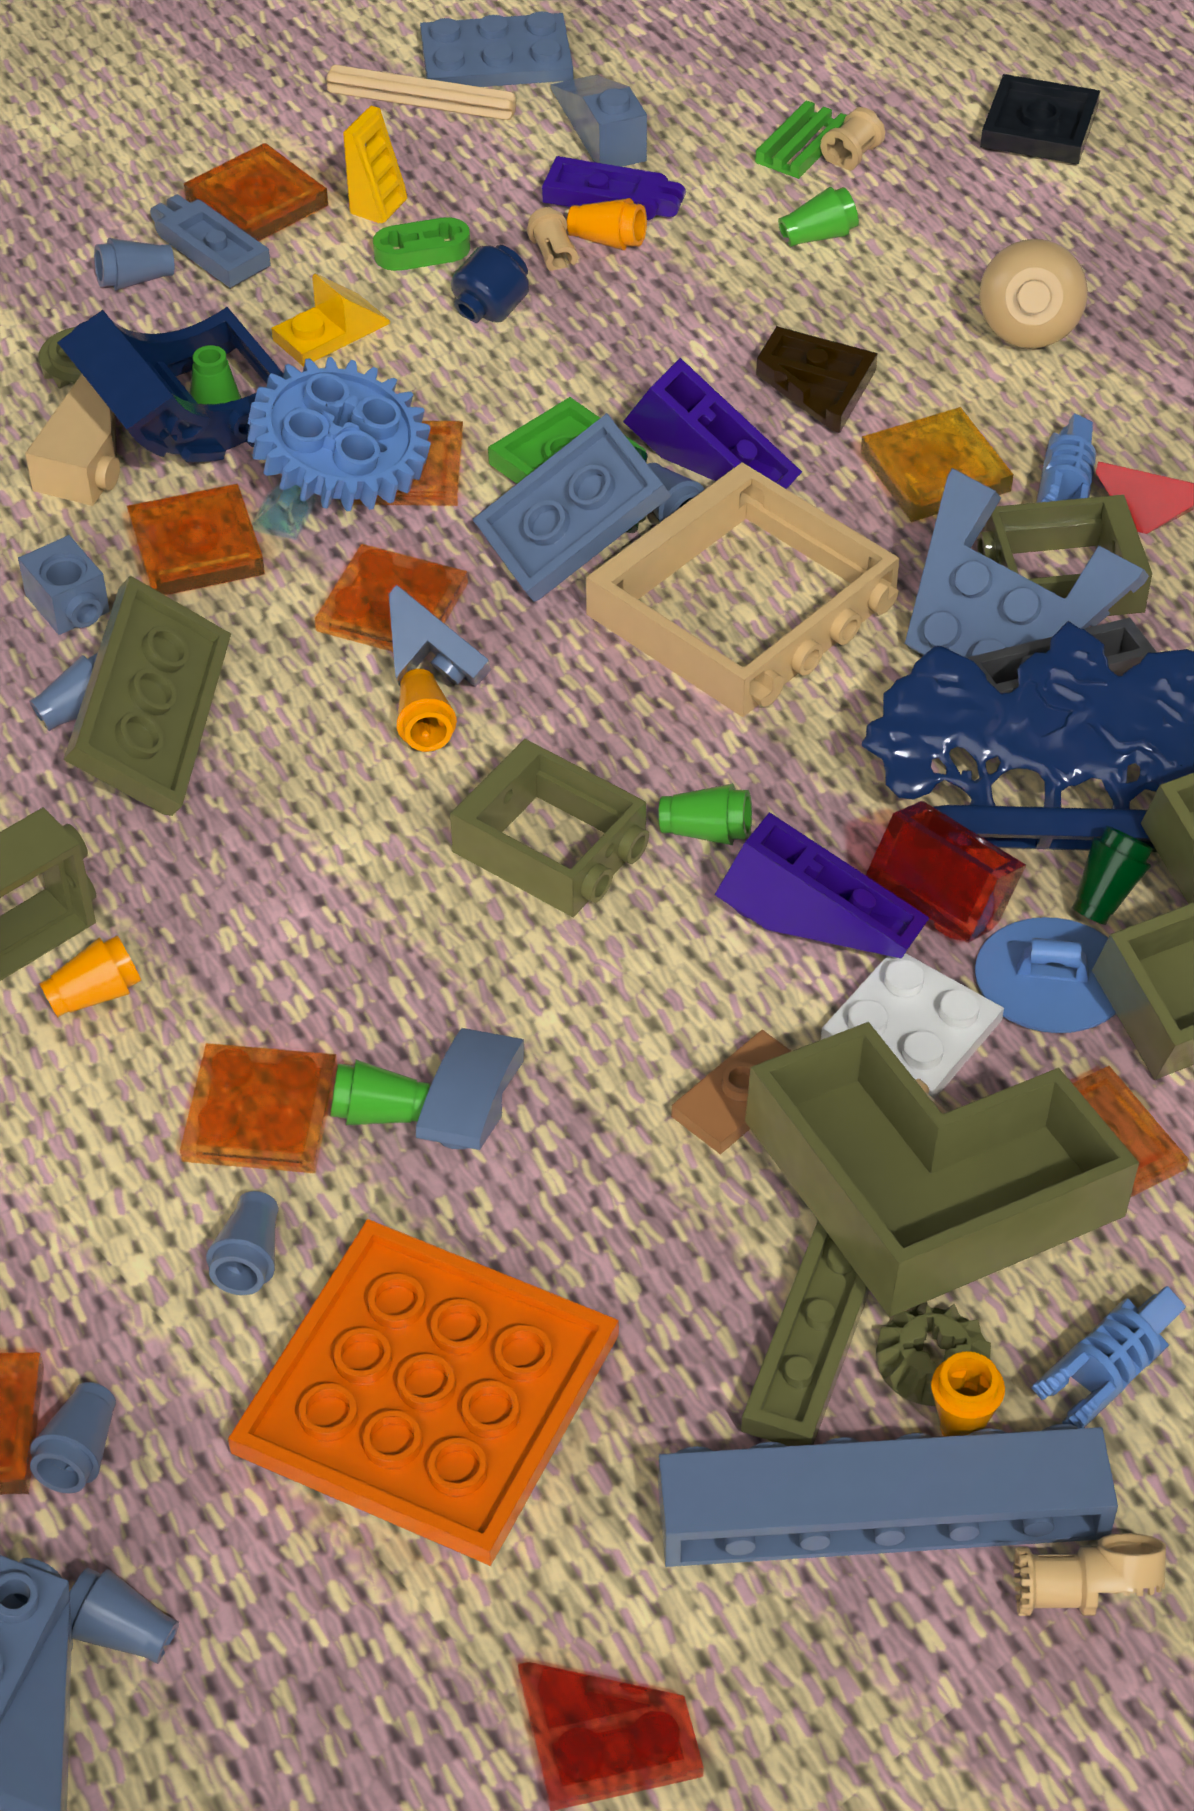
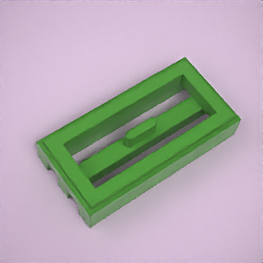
[755,100,847,179]

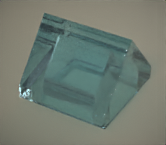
[250,482,316,540]

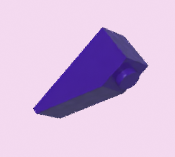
[623,358,802,489]
[714,812,929,959]

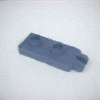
[150,194,271,288]

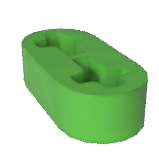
[373,217,470,271]

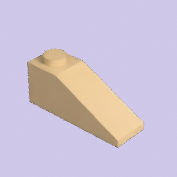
[25,374,120,506]

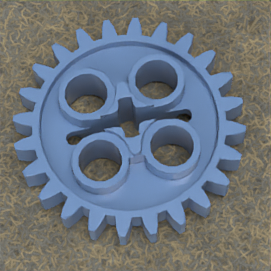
[247,357,431,511]

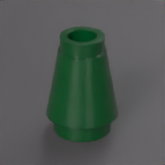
[1072,826,1153,925]

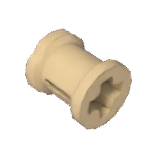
[820,107,885,171]

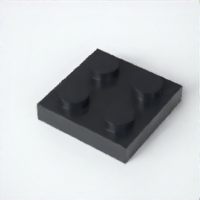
[980,74,1101,164]

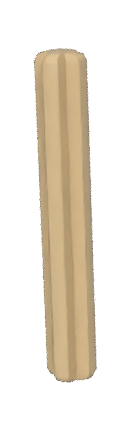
[327,65,516,120]

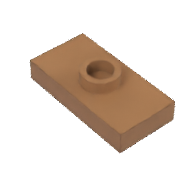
[671,1029,791,1155]

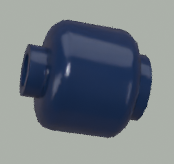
[451,245,529,323]

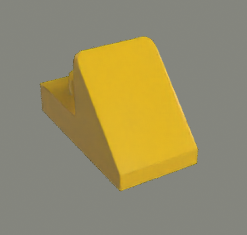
[271,273,390,367]

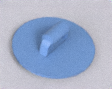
[975,917,1116,1033]

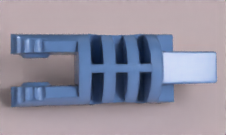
[1036,413,1096,503]
[1031,1286,1186,1428]

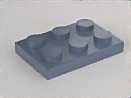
[420,11,573,87]
[472,413,672,602]

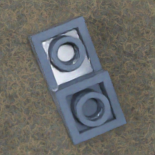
[416,1028,524,1150]

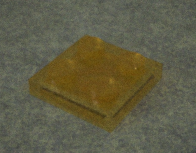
[861,407,1014,522]

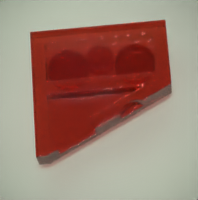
[517,1662,704,1811]

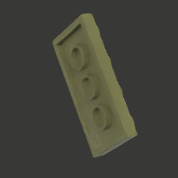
[63,575,231,816]

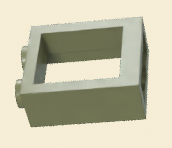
[977,494,1152,616]
[450,739,649,918]
[0,807,96,981]

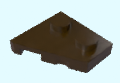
[756,326,878,433]

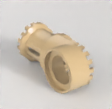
[1013,1533,1166,1616]

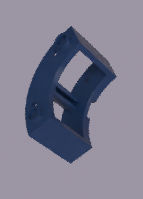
[57,307,284,462]

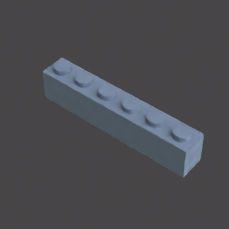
[658,1424,1118,1567]

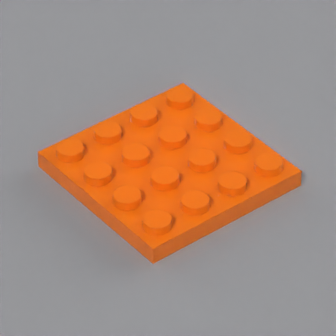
[228,1219,619,1566]

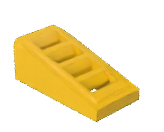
[343,105,407,223]

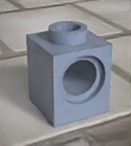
[18,535,110,635]

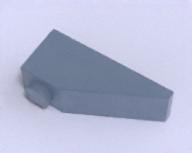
[550,75,647,167]

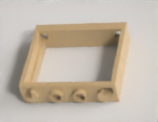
[586,462,900,717]

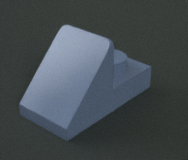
[389,585,491,687]

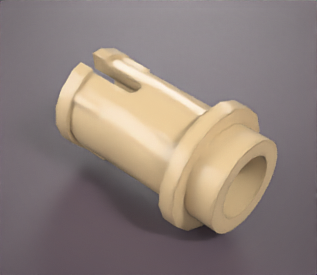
[527,207,578,271]

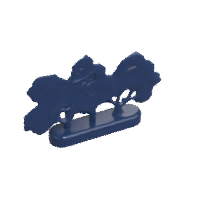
[862,621,1194,852]

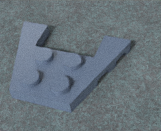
[905,468,1149,658]

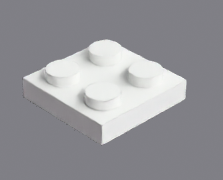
[821,953,1004,1099]

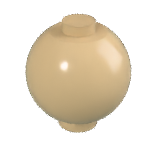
[979,239,1088,348]

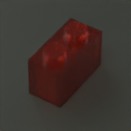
[866,801,1026,943]

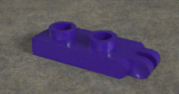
[542,156,686,220]

